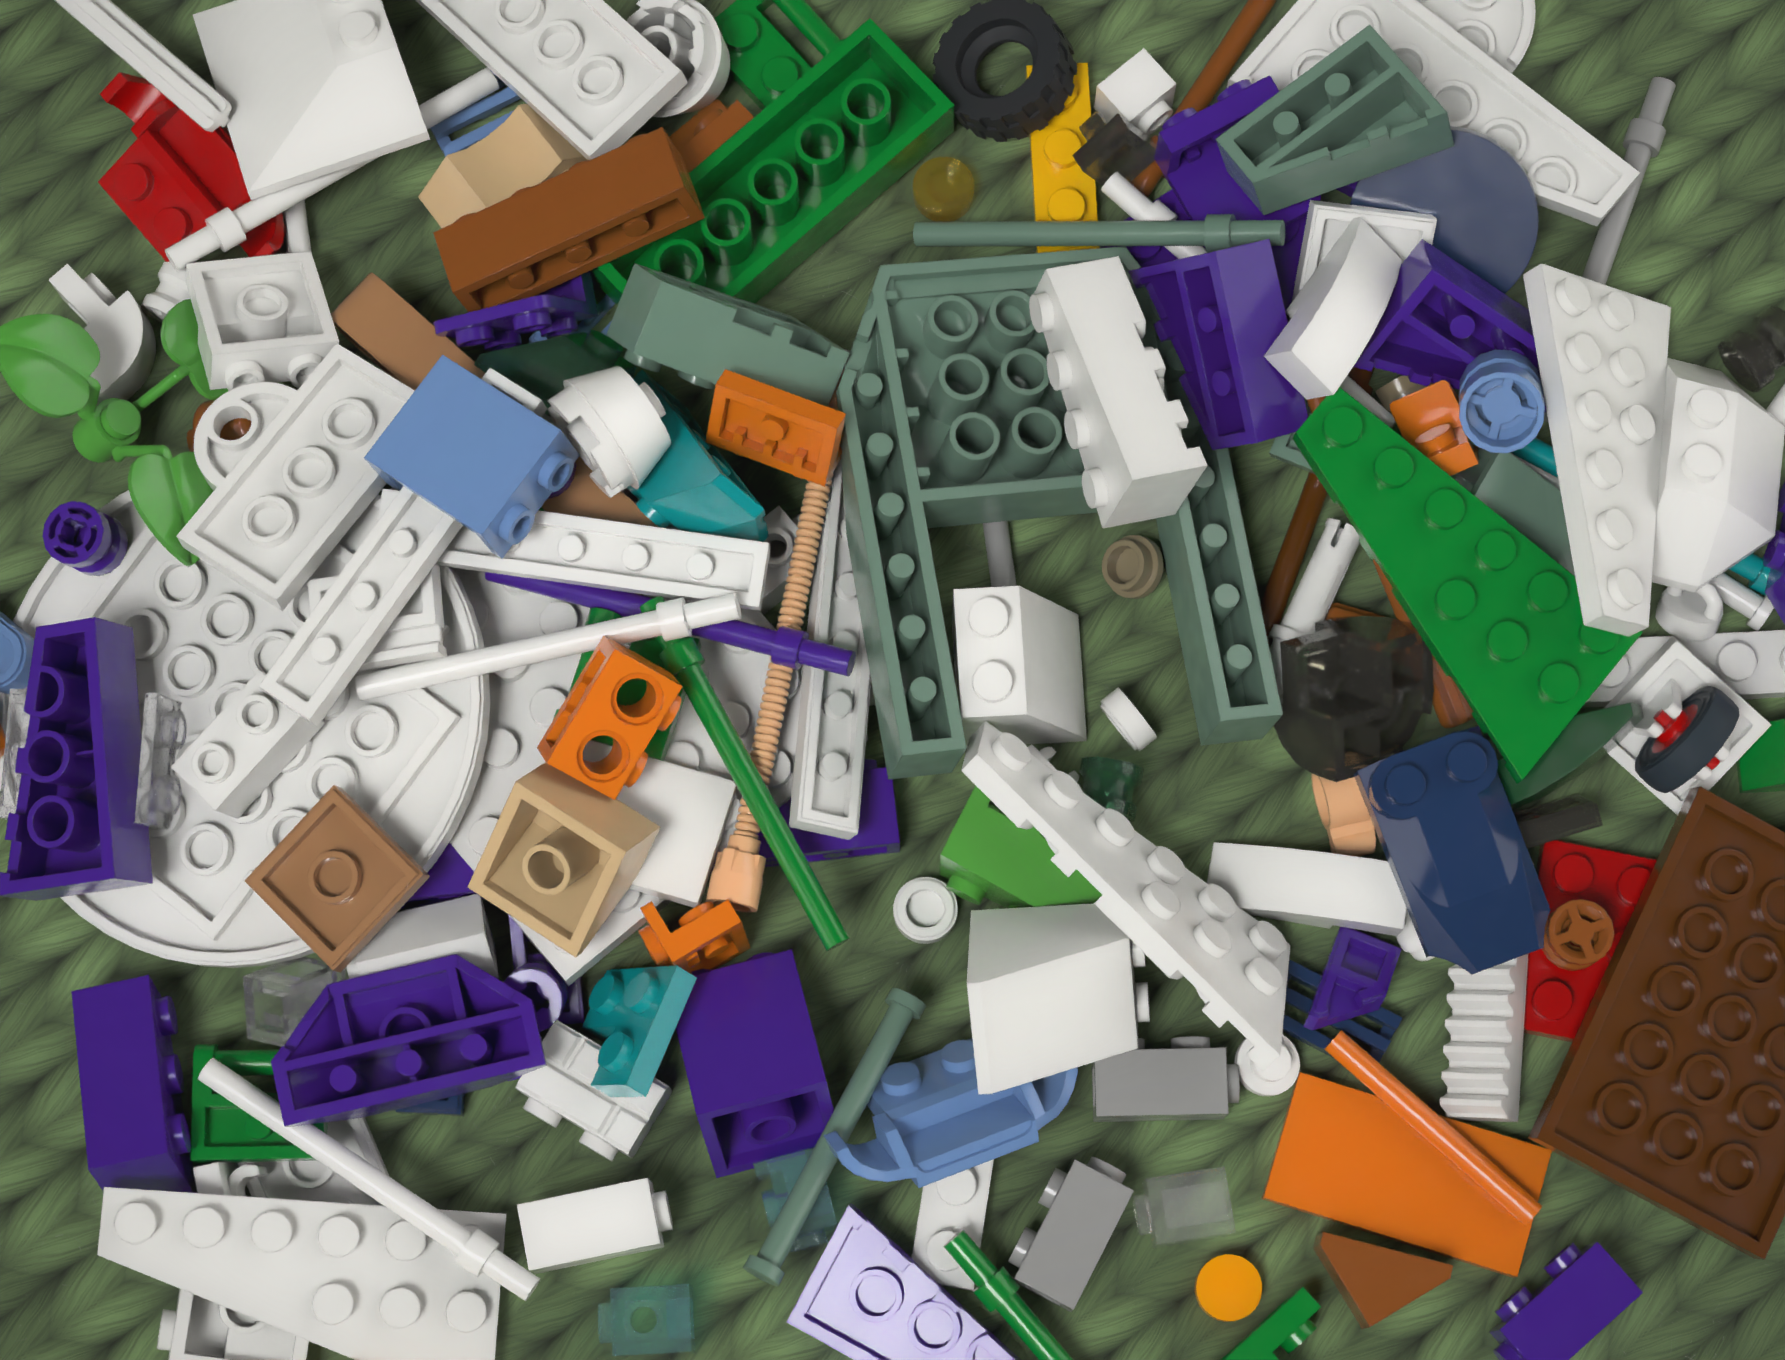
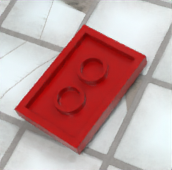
[1524,838,1657,1042]

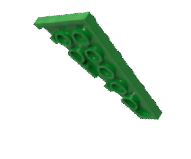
[1292,387,1643,784]

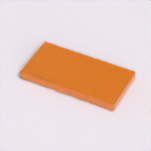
[1261,1072,1552,1278]

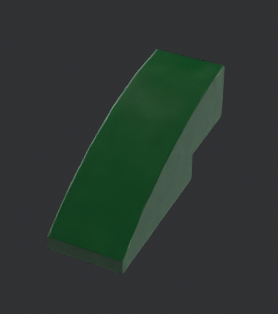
[1497,702,1643,810]

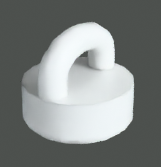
[1655,582,1723,641]

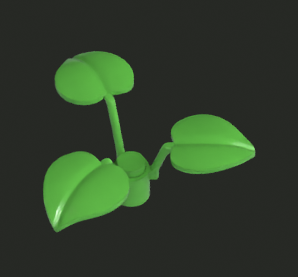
[0,299,228,567]

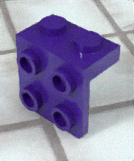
[1154,75,1321,226]
[434,271,598,351]

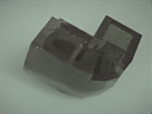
[1274,616,1434,782]

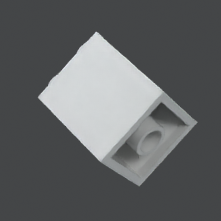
[952,586,1087,747]
[967,904,1150,1095]

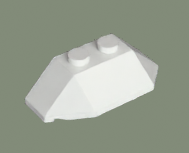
[1652,358,1785,593]

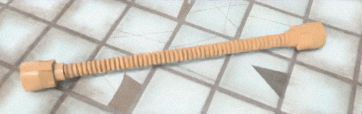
[706,369,844,912]

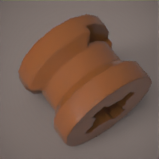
[1542,899,1614,971]

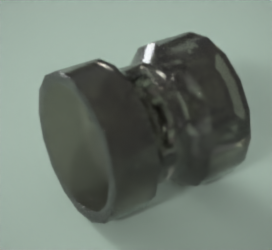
[1718,305,1785,393]

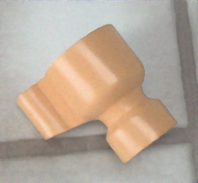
[1311,758,1385,857]

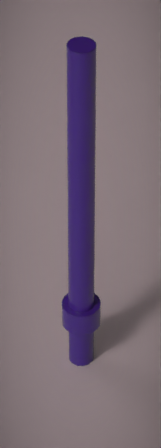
[485,572,856,677]

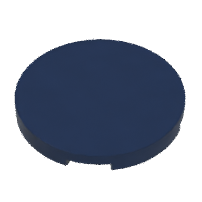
[1350,126,1539,294]

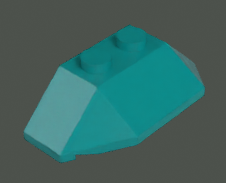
[627,370,769,542]

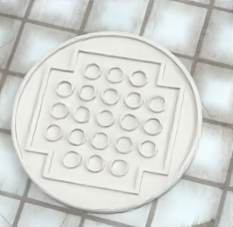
[0,490,490,968]

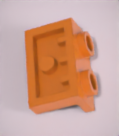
[705,369,846,487]
[638,900,751,974]

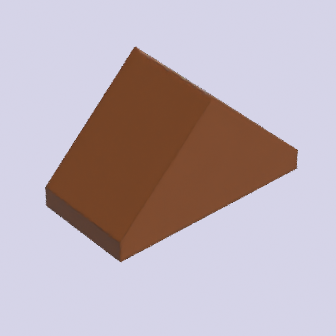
[1313,1232,1453,1329]

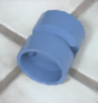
[1459,349,1545,453]

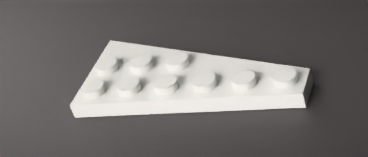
[1227,0,1640,227]
[1523,263,1671,637]
[961,721,1290,1071]
[97,1187,506,1360]

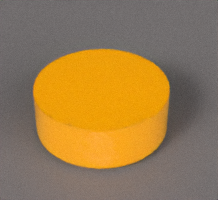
[1195,1254,1262,1322]

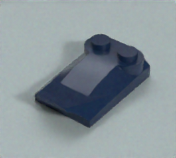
[1353,726,1551,975]

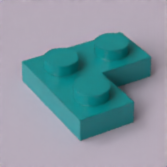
[582,965,697,1097]

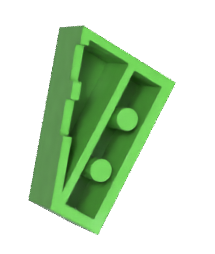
[940,785,1102,908]

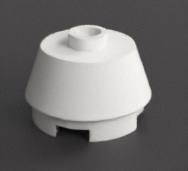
[627,0,730,117]
[547,366,671,498]

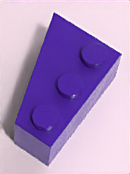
[71,975,198,1193]

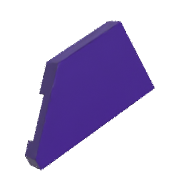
[1303,927,1402,1031]

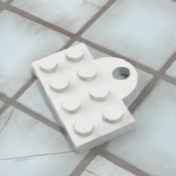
[177,343,415,611]

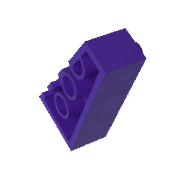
[0,617,153,901]

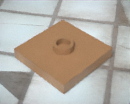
[245,785,430,973]

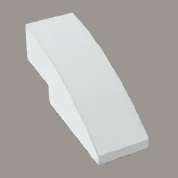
[1264,217,1402,400]
[1207,842,1407,936]

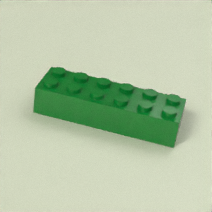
[592,18,954,306]

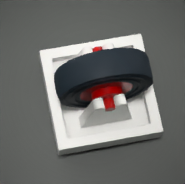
[1604,636,1771,815]

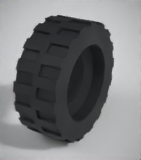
[932,0,1077,142]

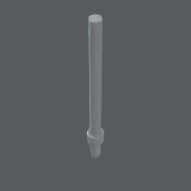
[1544,77,1676,422]

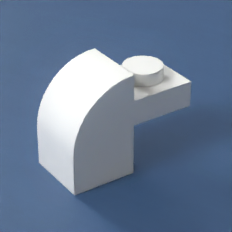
[49,264,156,405]

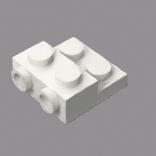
[186,251,339,391]
[157,1289,309,1360]

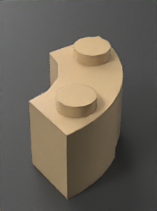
[418,104,587,228]

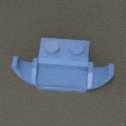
[824,1038,1078,1188]

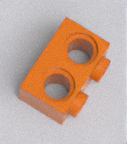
[537,635,683,800]

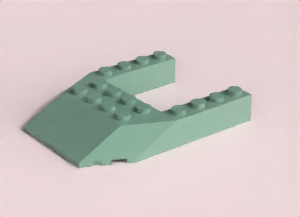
[836,246,1283,780]

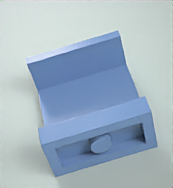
[364,355,580,559]

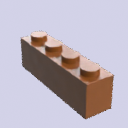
[433,127,705,312]

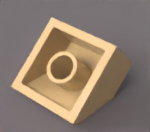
[467,762,660,958]

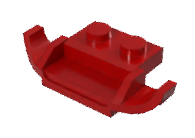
[98,72,284,268]

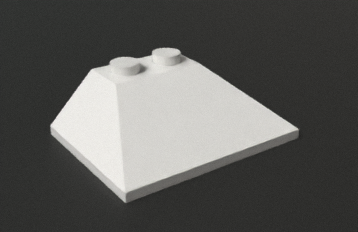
[193,0,430,200]

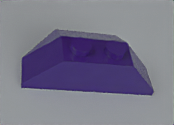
[271,954,547,1127]

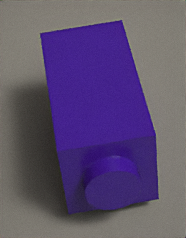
[1489,1242,1643,1360]

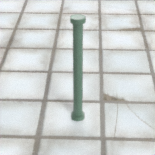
[743,988,926,1286]

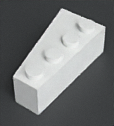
[1029,256,1208,529]

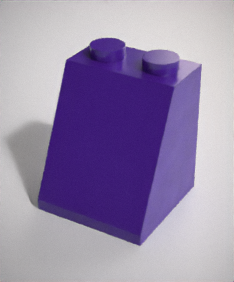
[676,949,834,1178]

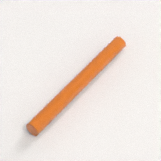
[1324,1030,1542,1226]

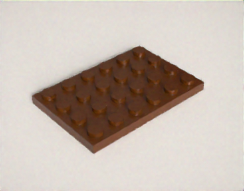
[1528,786,1785,1260]

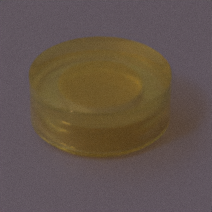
[913,157,975,222]

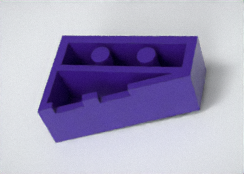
[1128,239,1308,450]
[1353,239,1546,413]

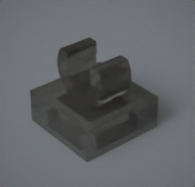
[1072,111,1156,185]

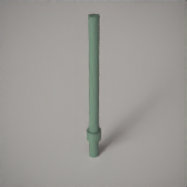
[913,214,1285,252]

